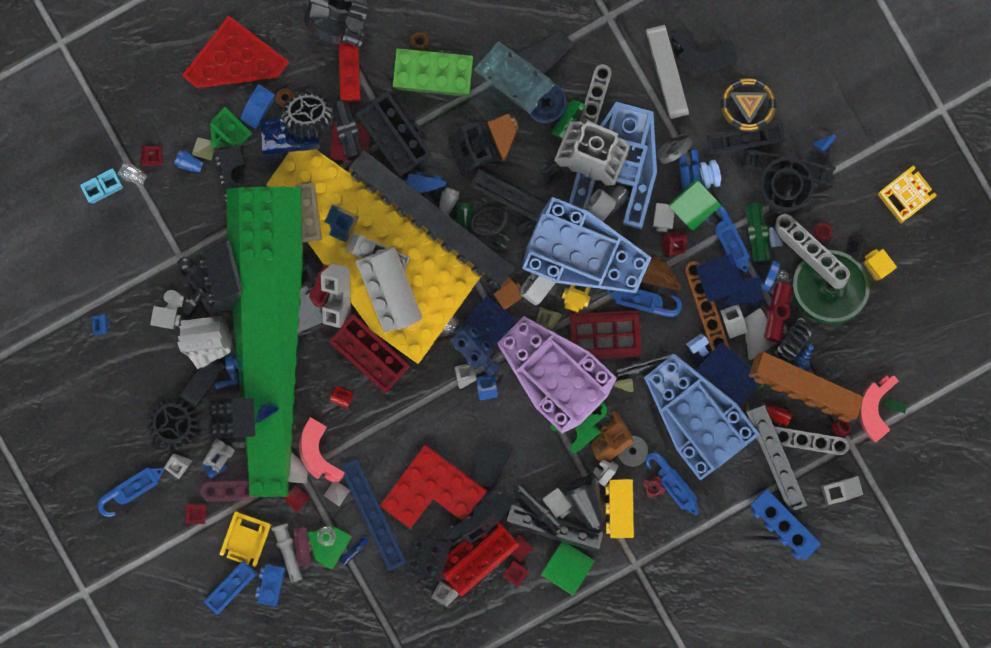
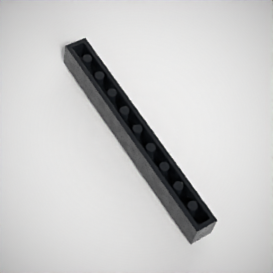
[349,151,515,290]

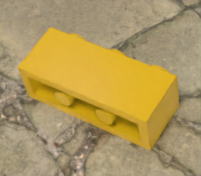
[605,479,634,538]

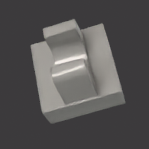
[593,460,618,486]

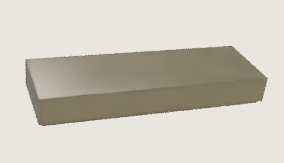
[295,182,322,243]

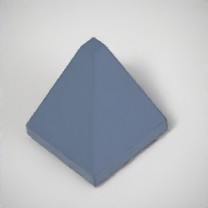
[768,227,783,248]

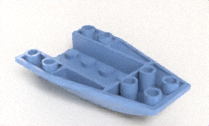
[522,197,651,293]
[644,354,760,481]

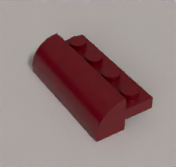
[329,314,410,393]

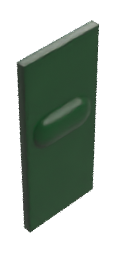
[883,398,908,414]

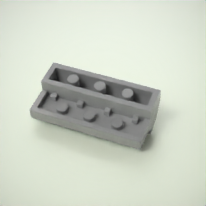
[356,246,423,332]

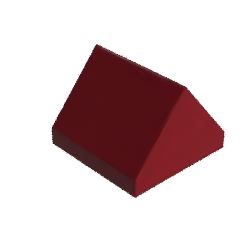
[283,485,310,512]

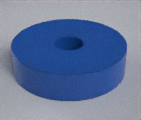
[761,261,780,292]

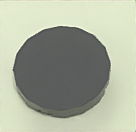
[657,134,692,164]

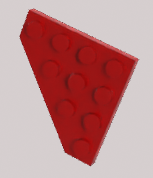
[182,16,289,88]

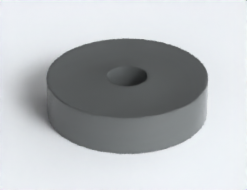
[618,436,648,466]

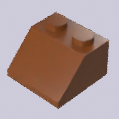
[487,114,518,162]

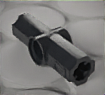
[332,101,362,160]

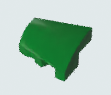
[550,100,586,140]

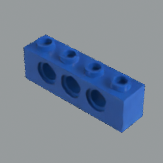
[749,489,821,561]

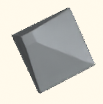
[454,363,477,389]
[164,454,193,479]
[324,481,350,506]
[431,581,459,607]

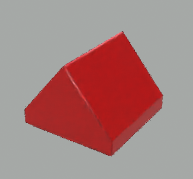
[330,386,354,409]

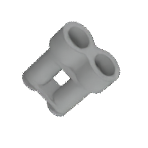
[203,439,235,472]

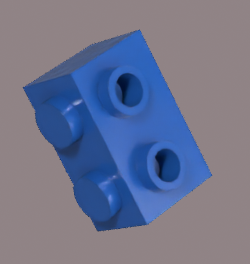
[255,564,286,607]

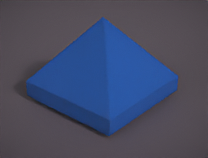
[92,314,110,335]

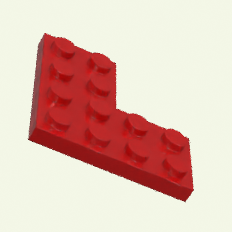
[380,444,487,529]

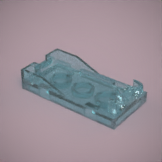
[474,41,554,114]

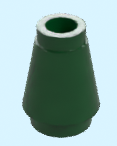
[455,202,474,230]

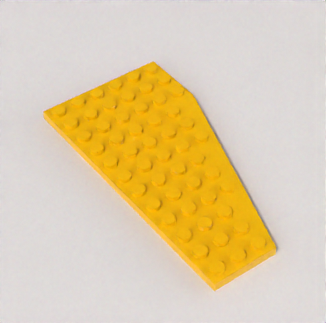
[266,138,481,364]

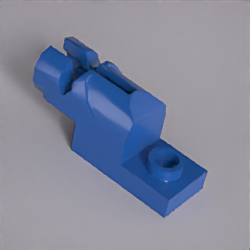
[679,150,702,192]

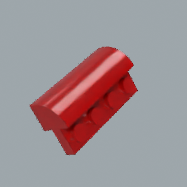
[443,522,519,597]

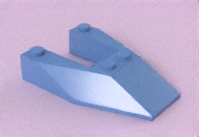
[569,102,657,230]

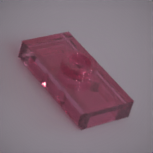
[294,528,311,567]

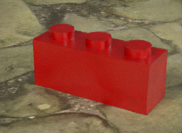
[339,43,361,103]

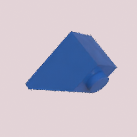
[240,84,276,129]

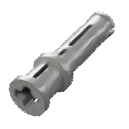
[271,523,303,583]

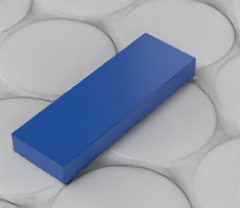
[204,560,257,615]

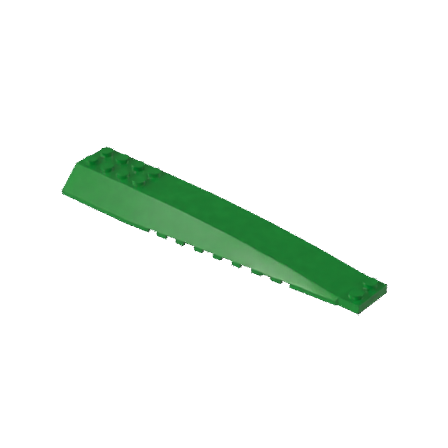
[226,186,303,497]

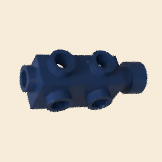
[450,325,501,377]

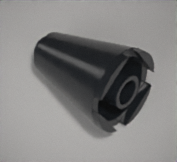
[561,474,606,530]

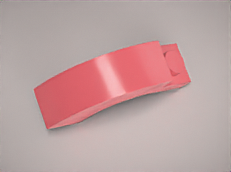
[859,375,899,442]
[299,417,345,482]

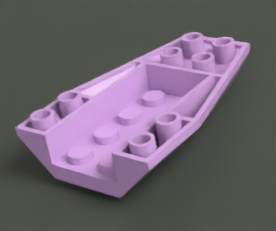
[497,316,616,433]

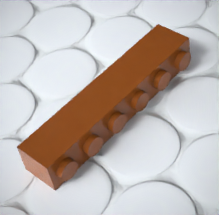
[749,352,864,422]

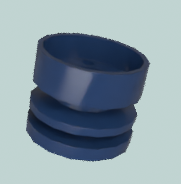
[525,82,567,123]

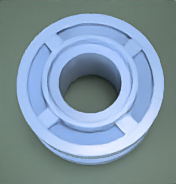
[700,160,721,189]

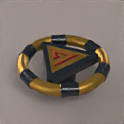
[721,78,776,131]

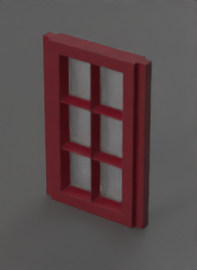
[570,310,641,359]

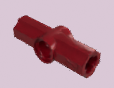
[763,282,793,343]

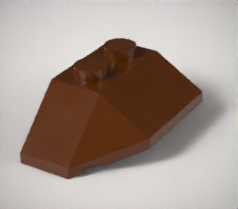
[641,257,681,291]

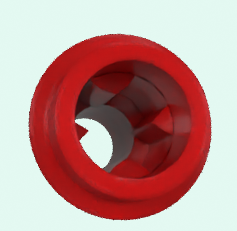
[766,404,793,428]

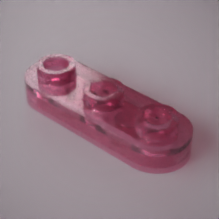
[201,481,256,501]

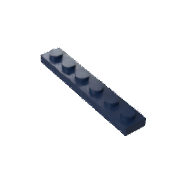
[340,459,407,571]

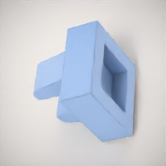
[686,333,709,357]

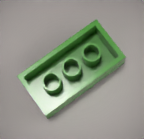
[393,49,473,97]

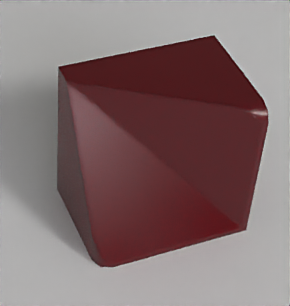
[662,231,687,256]

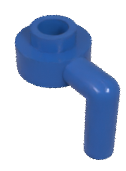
[215,354,239,389]

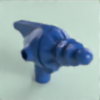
[790,344,814,372]

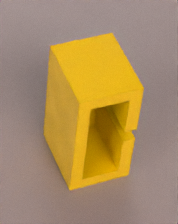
[863,249,897,281]

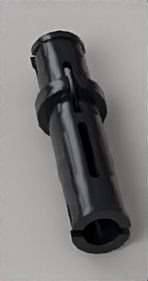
[615,352,672,379]
[514,484,563,533]

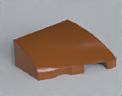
[591,410,634,462]

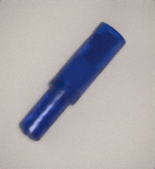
[339,537,369,566]

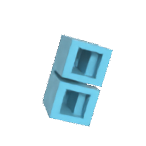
[80,168,124,204]

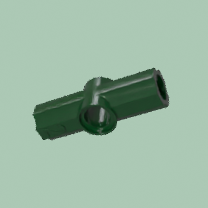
[745,203,770,262]

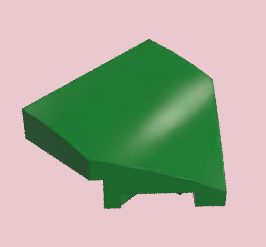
[210,107,253,148]
[306,525,352,570]

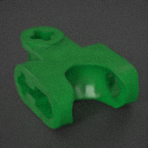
[550,402,607,454]

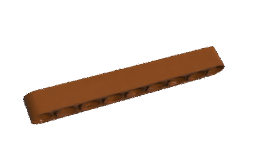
[684,261,750,420]

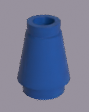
[174,150,204,173]

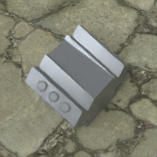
[555,121,630,185]
[177,316,232,369]

